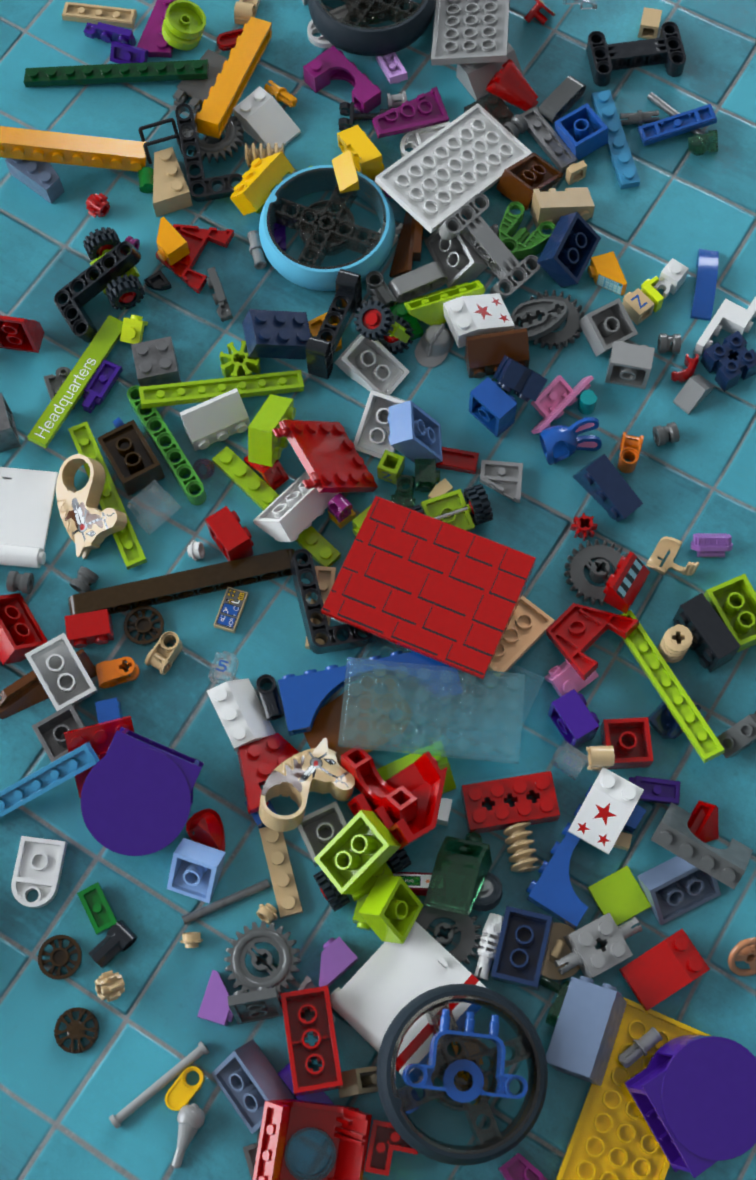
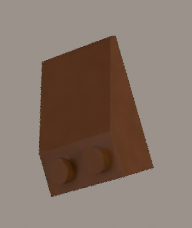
[496,153,563,211]

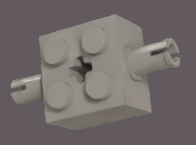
[554,912,642,978]

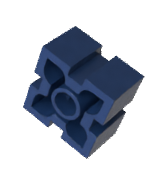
[700,331,756,392]
[493,355,548,402]

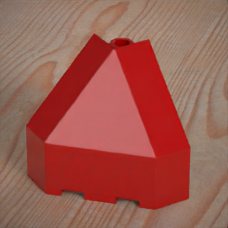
[347,751,447,850]

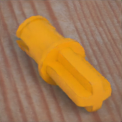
[264,80,298,108]

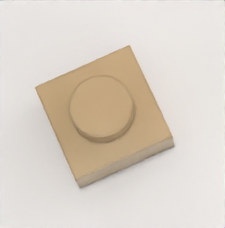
[565,160,587,185]

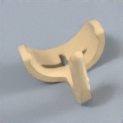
[646,536,699,576]

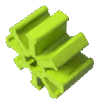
[219,341,261,378]

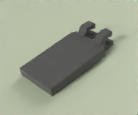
[173,49,228,114]

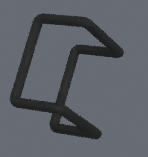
[138,118,183,164]

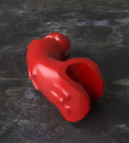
[671,354,699,383]

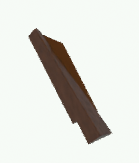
[389,211,424,278]
[0,648,97,719]

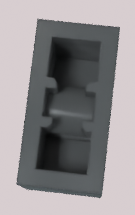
[717,714,756,759]

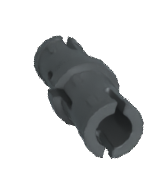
[620,110,659,126]

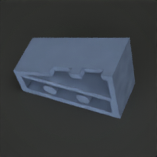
[5,158,65,204]

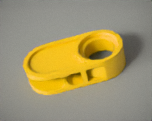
[165,1066,205,1111]

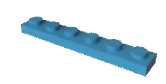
[591,90,640,189]
[0,742,100,817]

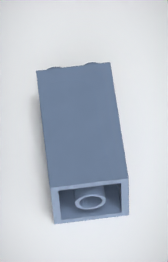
[546,976,627,1086]

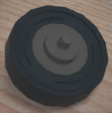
[461,871,503,911]

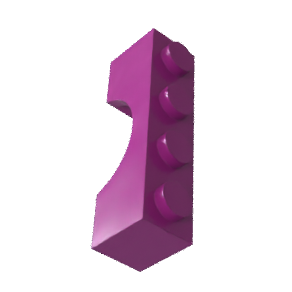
[316,46,382,113]

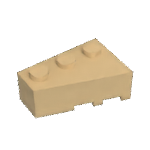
[153,147,193,217]
[530,187,595,230]

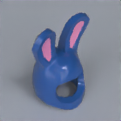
[539,417,602,465]

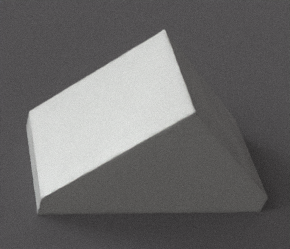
[673,374,715,415]

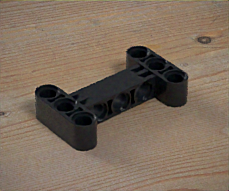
[586,22,686,87]
[305,269,362,380]

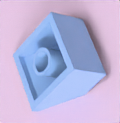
[167,838,226,903]

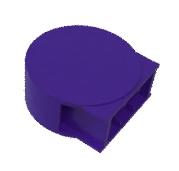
[81,727,204,856]
[625,1035,756,1178]

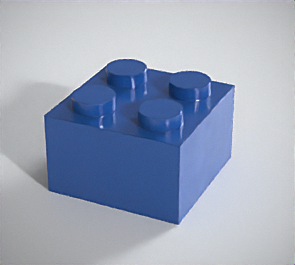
[555,103,608,160]
[469,377,517,437]

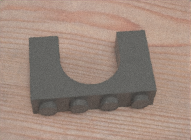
[650,802,753,889]

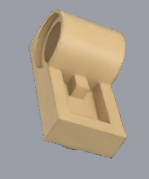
[234,0,260,25]

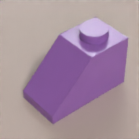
[319,937,358,987]
[197,970,234,1027]

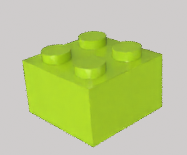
[358,875,424,944]

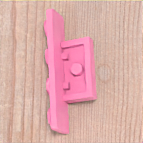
[531,375,594,434]

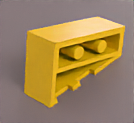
[337,125,384,182]
[230,151,295,216]

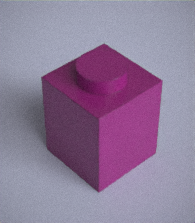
[303,57,330,93]

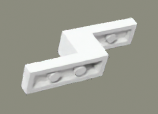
[693,296,756,357]

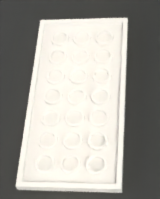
[375,103,532,233]

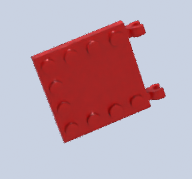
[272,420,378,493]

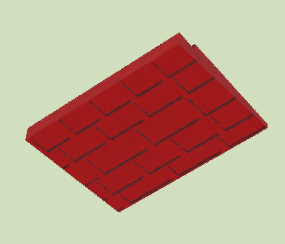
[321,496,536,679]

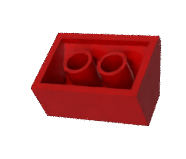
[0,593,48,665]

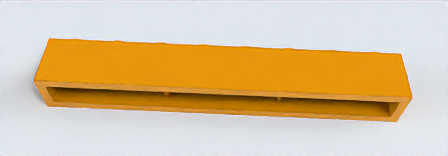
[195,17,272,139]
[0,126,146,172]

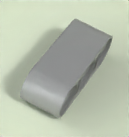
[388,262,448,303]

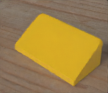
[332,150,359,193]

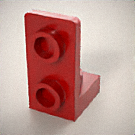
[243,455,289,491]

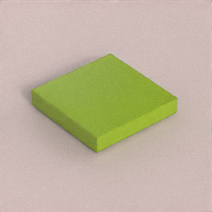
[587,866,651,926]

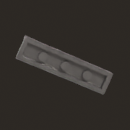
[520,107,578,173]

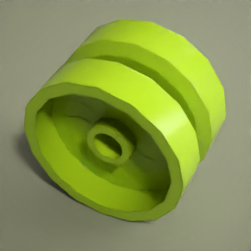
[162,0,206,51]

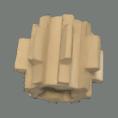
[95,970,125,1002]

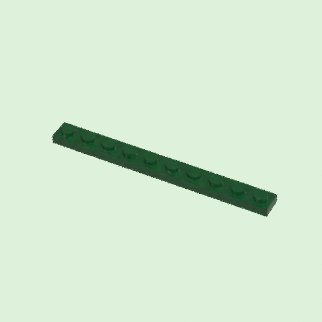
[24,59,209,87]

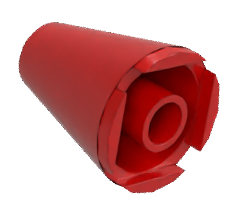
[486,59,538,111]

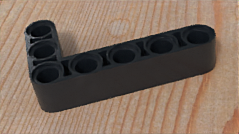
[175,103,243,202]
[54,241,141,343]
[290,549,373,654]

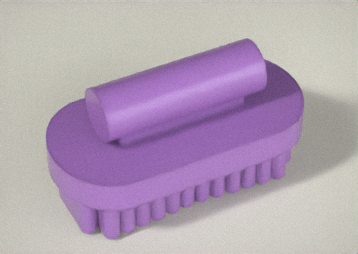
[690,533,733,557]

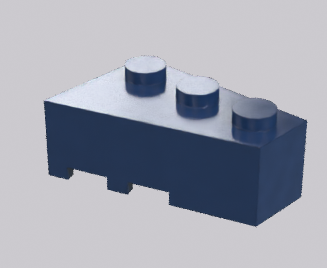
[572,454,643,522]

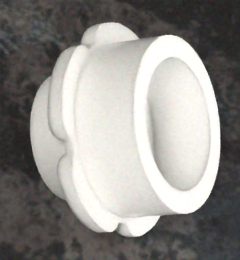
[187,540,205,561]

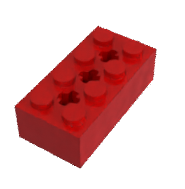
[461,771,560,835]
[280,985,343,1096]

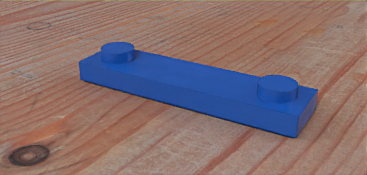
[638,104,717,146]

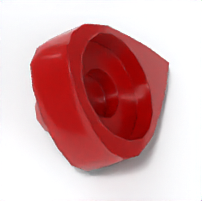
[186,808,225,852]

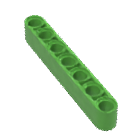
[127,385,207,505]

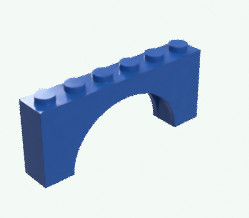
[526,785,647,929]

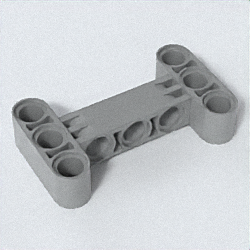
[439,193,540,300]

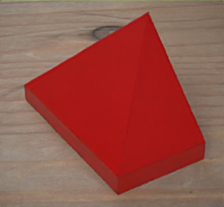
[687,800,719,843]

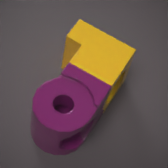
[328,493,356,529]

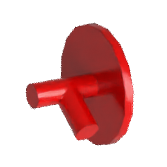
[524,0,556,25]

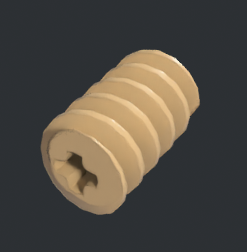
[245,143,285,168]
[658,624,693,663]
[503,822,540,873]

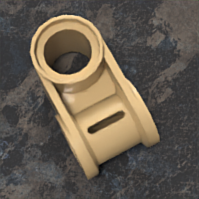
[144,631,183,675]
[586,745,615,770]

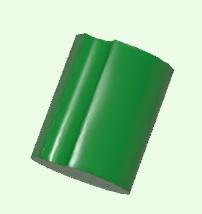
[138,167,154,194]

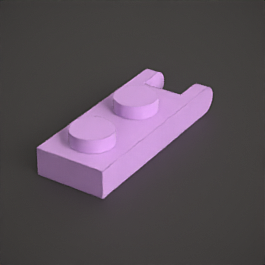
[375,52,408,84]

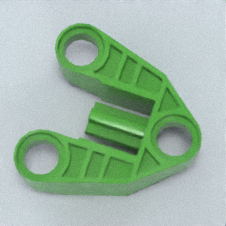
[498,201,555,260]

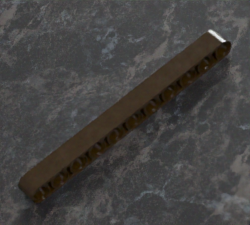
[68,549,298,615]

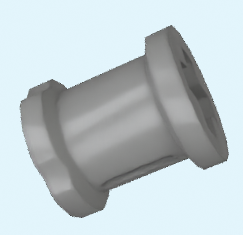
[387,91,407,110]

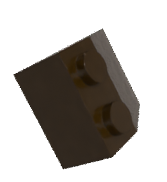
[97,420,165,496]

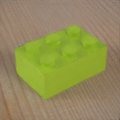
[248,394,296,467]
[704,574,756,653]
[314,810,401,895]

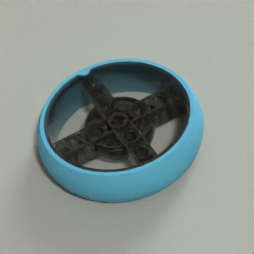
[259,165,396,291]

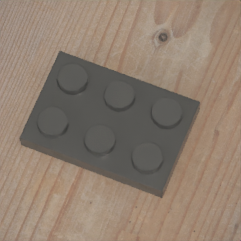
[227,986,283,1025]

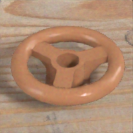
[728,937,756,976]

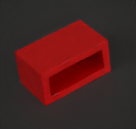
[65,609,114,648]

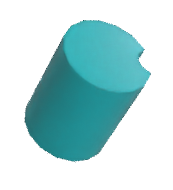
[578,389,597,415]

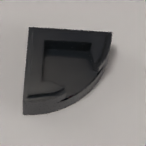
[144,270,172,291]

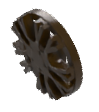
[124,606,164,646]
[38,935,82,980]
[54,1007,99,1054]

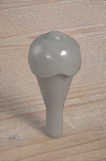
[171,1103,205,1168]

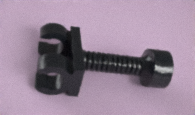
[338,102,388,131]

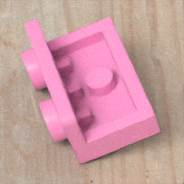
[544,658,599,697]

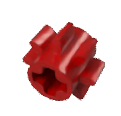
[86,193,110,218]
[570,513,598,541]

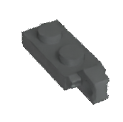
[206,267,233,322]

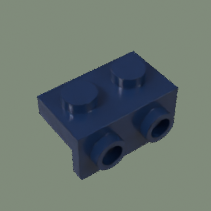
[648,701,701,739]

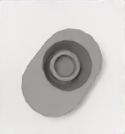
[415,323,454,368]

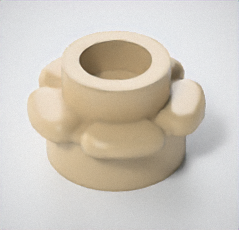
[256,903,278,925]
[180,932,203,948]

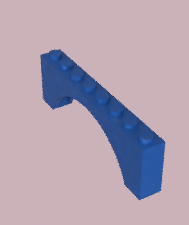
[278,650,463,736]

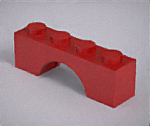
[341,745,418,824]

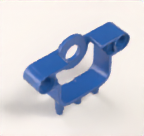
[402,1009,528,1103]

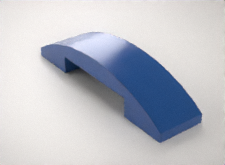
[690,249,719,321]

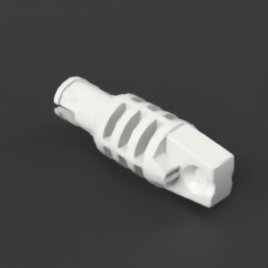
[474,913,504,981]

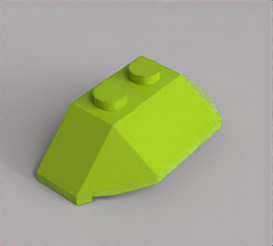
[404,280,485,326]

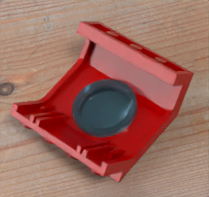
[252,1099,372,1180]

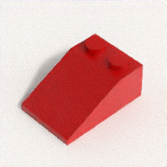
[0,315,44,353]
[619,928,710,1011]

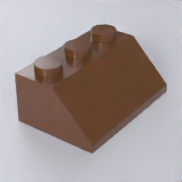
[465,328,530,379]

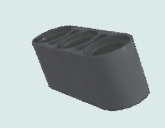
[538,75,586,124]

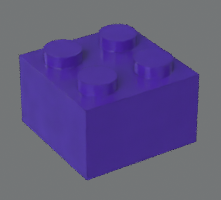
[548,689,599,751]

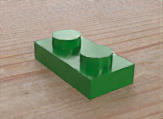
[389,301,424,341]
[77,882,118,935]

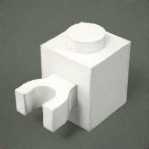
[654,258,689,299]

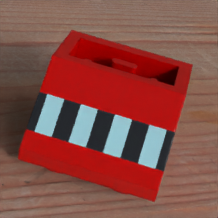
[603,551,650,614]

